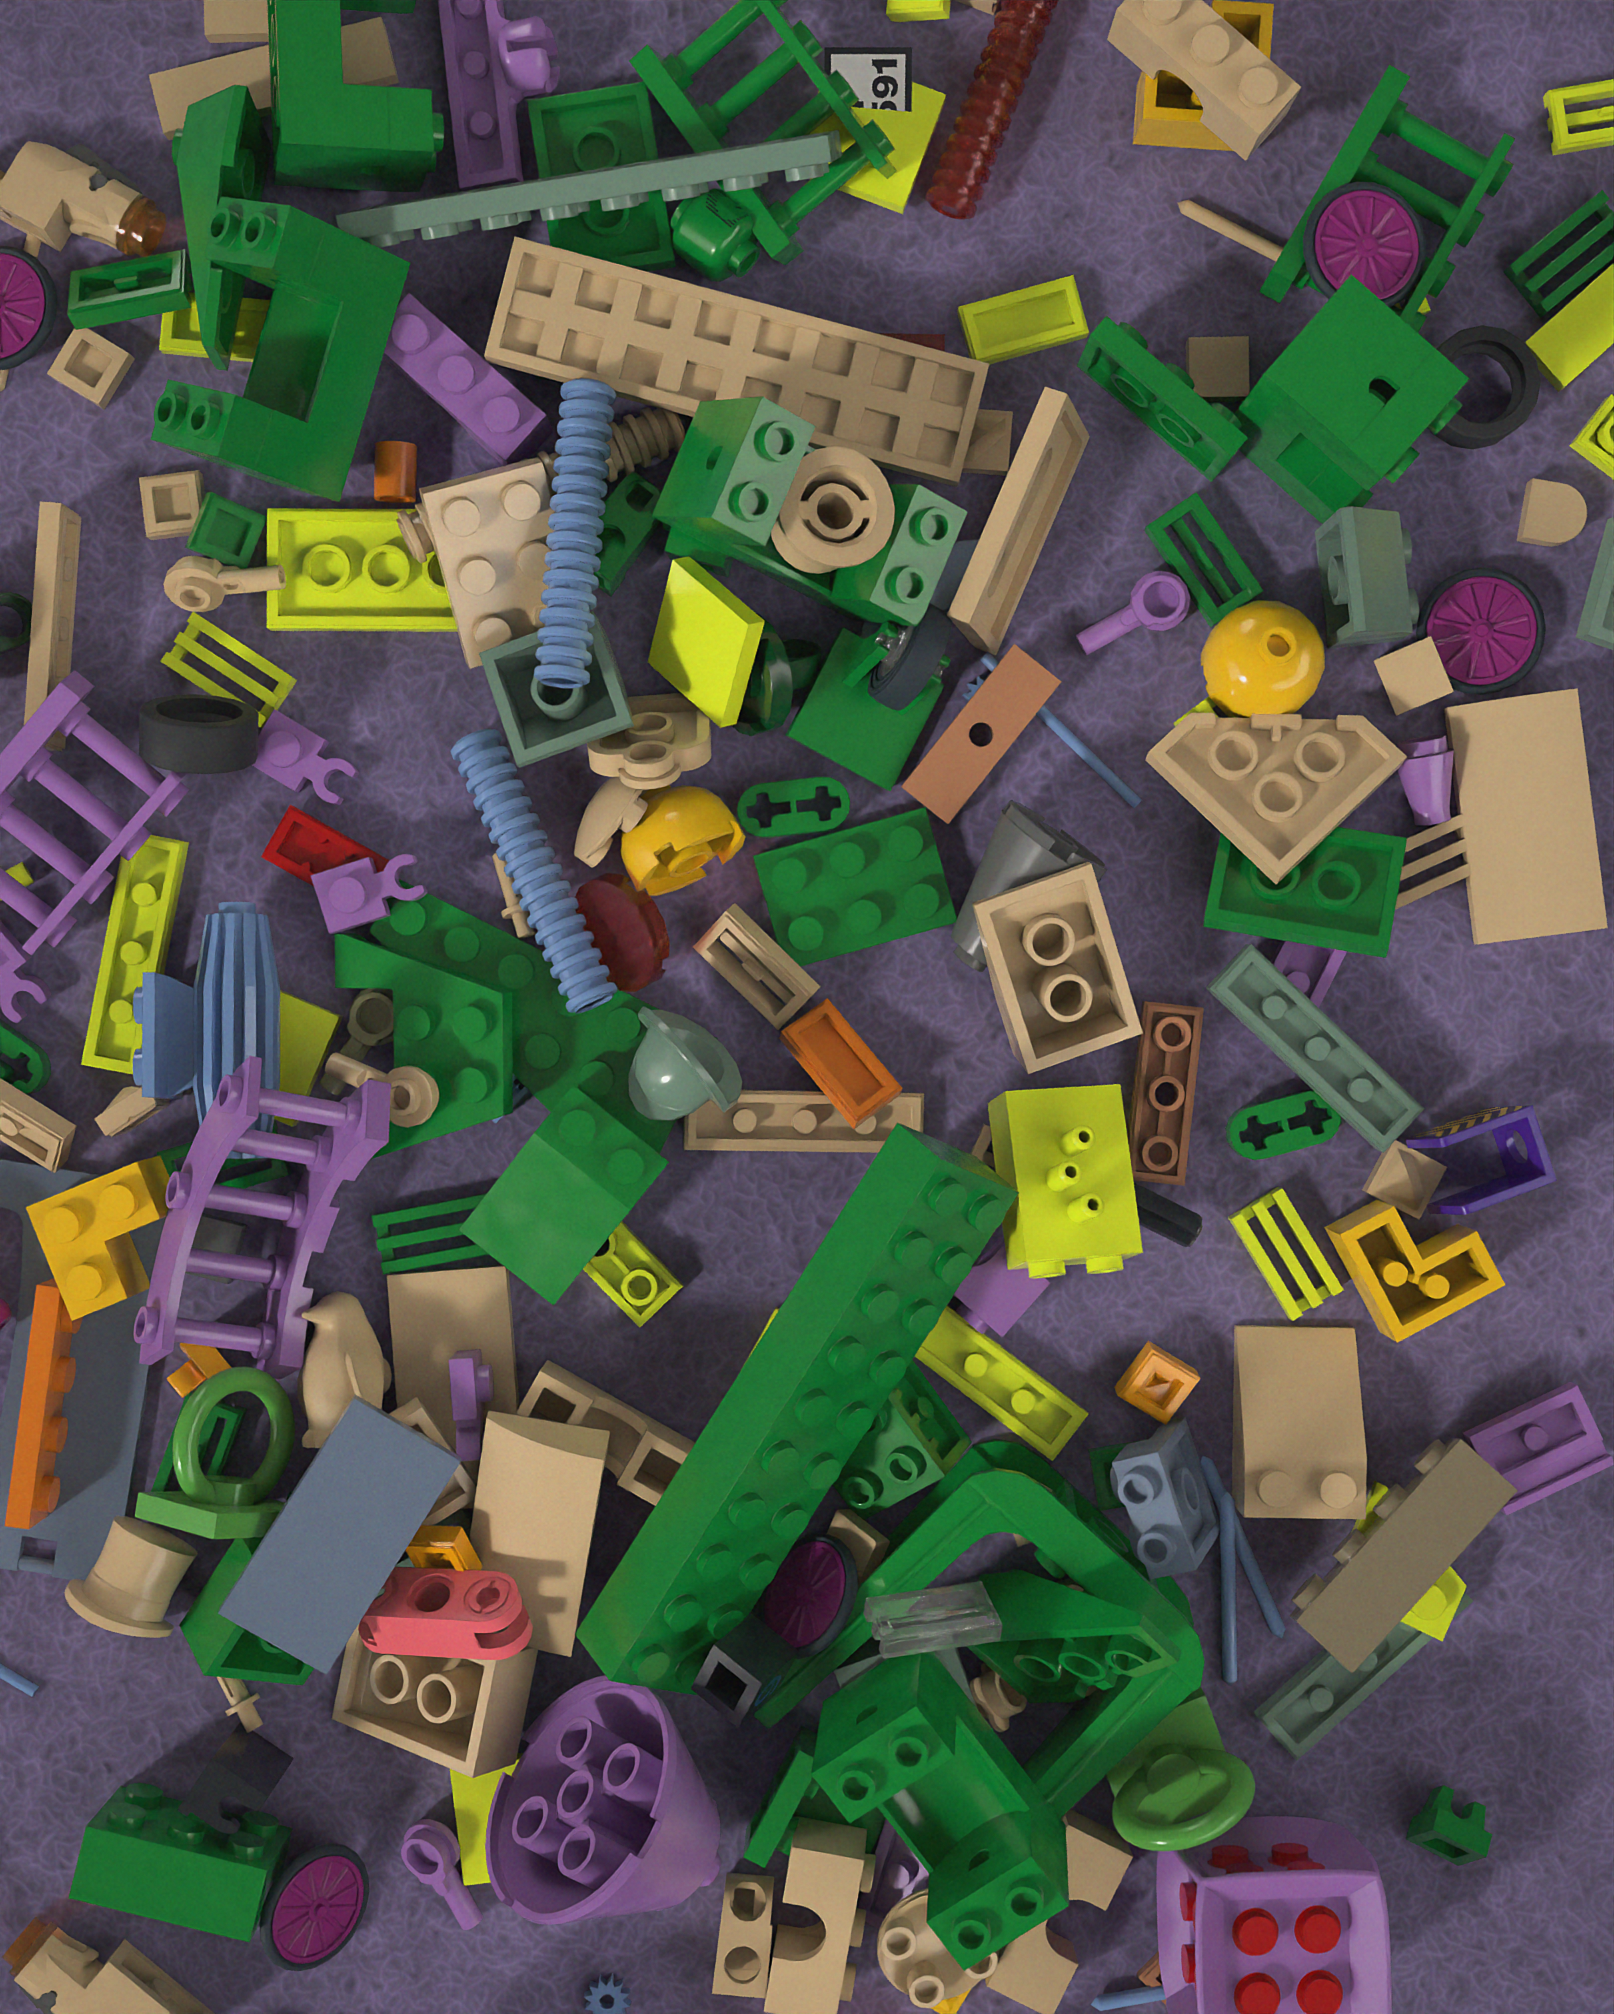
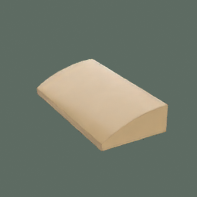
[1444,688,1608,945]
[469,1411,610,1657]

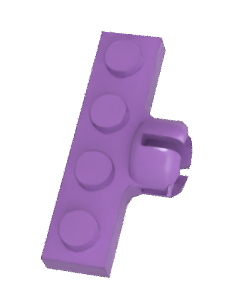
[438,0,560,191]

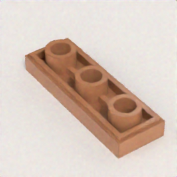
[901,644,1061,824]
[1127,1001,1204,1186]

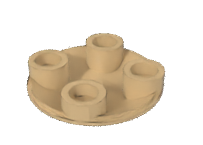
[574,777,649,868]
[877,1888,998,2008]

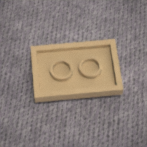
[419,457,555,669]

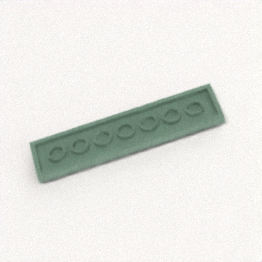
[336,130,842,247]

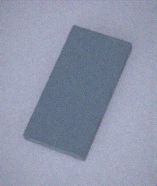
[218,1395,461,1675]

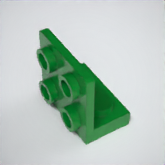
[832,1359,972,1520]
[743,1726,886,1868]

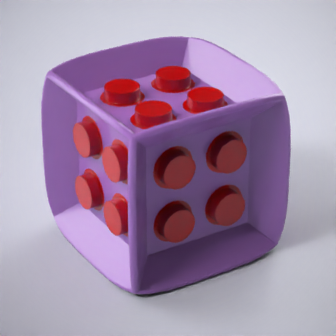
[1156,1816,1392,2014]

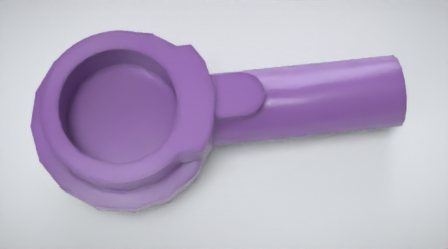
[1075,571,1190,656]
[401,1819,483,1930]

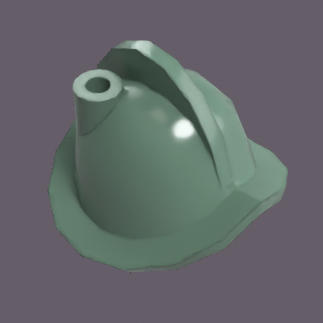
[629,1006,742,1120]

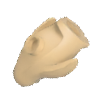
[297,1291,392,1448]

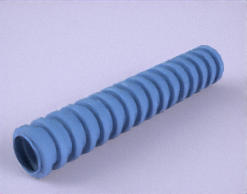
[534,378,616,688]
[450,729,617,1013]

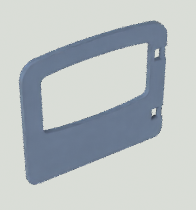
[0,1158,166,1580]

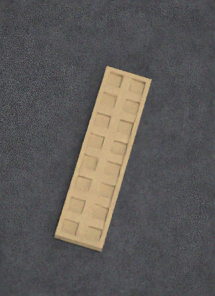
[484,237,989,487]

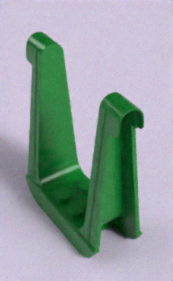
[752,1439,1205,1818]

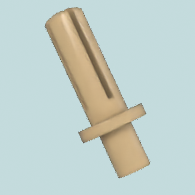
[492,853,535,939]
[216,1677,263,1733]

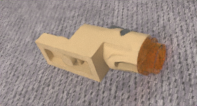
[0,141,166,257]
[1,1916,215,2014]

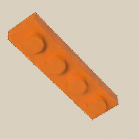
[5,1278,83,1530]

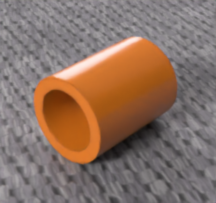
[374,441,417,503]

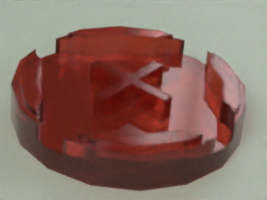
[575,873,670,993]

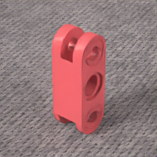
[358,1567,533,1660]

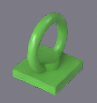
[135,1366,295,1539]
[1106,1686,1255,1851]

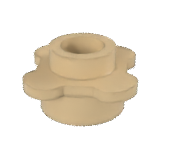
[969,1663,1027,1732]

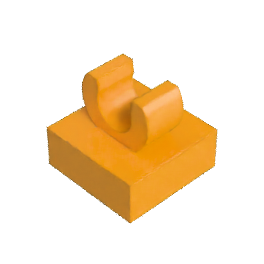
[166,1343,232,1398]

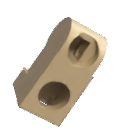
[712,1872,774,1999]

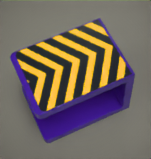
[1405,1105,1557,1215]

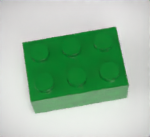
[69,1783,293,1942]

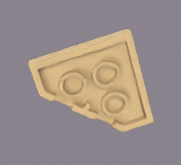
[1145,713,1407,884]

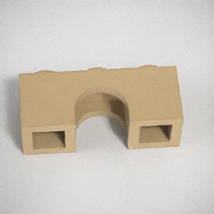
[1107,0,1301,161]
[515,1360,695,1506]
[985,1809,1133,2014]
[764,1816,876,2014]

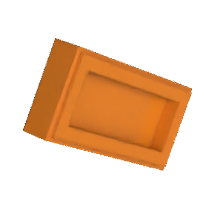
[779,998,903,1129]

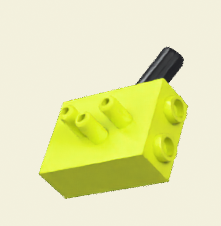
[987,1084,1203,1279]

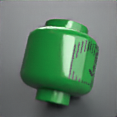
[670,188,761,282]

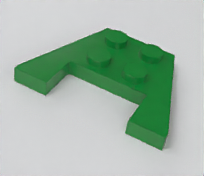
[334,933,513,1159]

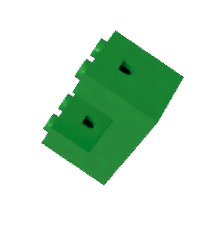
[267,0,444,192]
[150,197,410,502]
[1234,274,1470,524]
[652,396,968,627]
[811,1637,1069,1971]

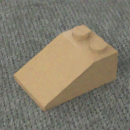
[972,862,1143,1074]
[1232,1325,1367,1519]
[332,1624,538,1778]

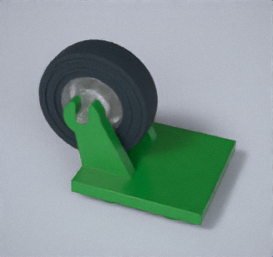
[786,603,952,791]

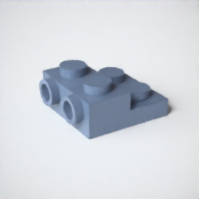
[1110,1417,1220,1579]

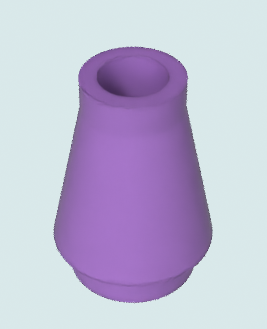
[1397,735,1454,825]

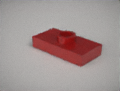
[261,805,390,887]

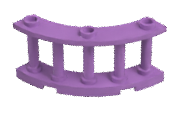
[134,1056,391,1381]

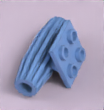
[133,902,280,1159]

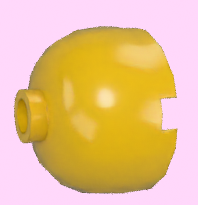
[1201,600,1325,718]
[621,784,746,896]

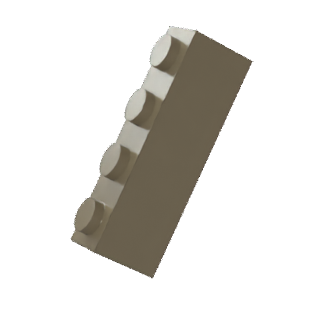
[1289,1438,1518,1674]

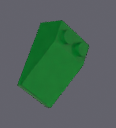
[459,1085,669,1305]

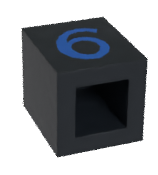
[690,1613,799,1728]

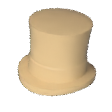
[771,445,895,574]
[64,1516,197,1638]

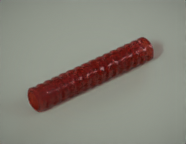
[925,0,1059,220]

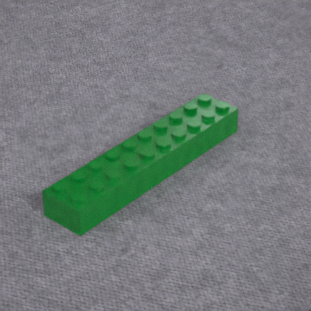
[575,1122,1019,1695]

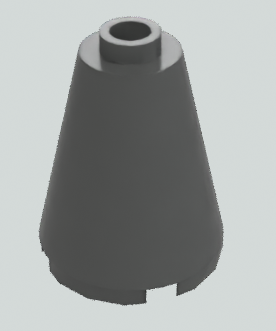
[950,800,1107,972]

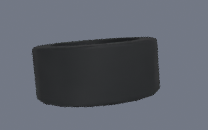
[1431,325,1541,450]
[139,694,259,774]

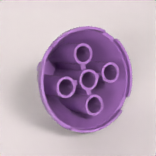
[485,1675,721,1925]

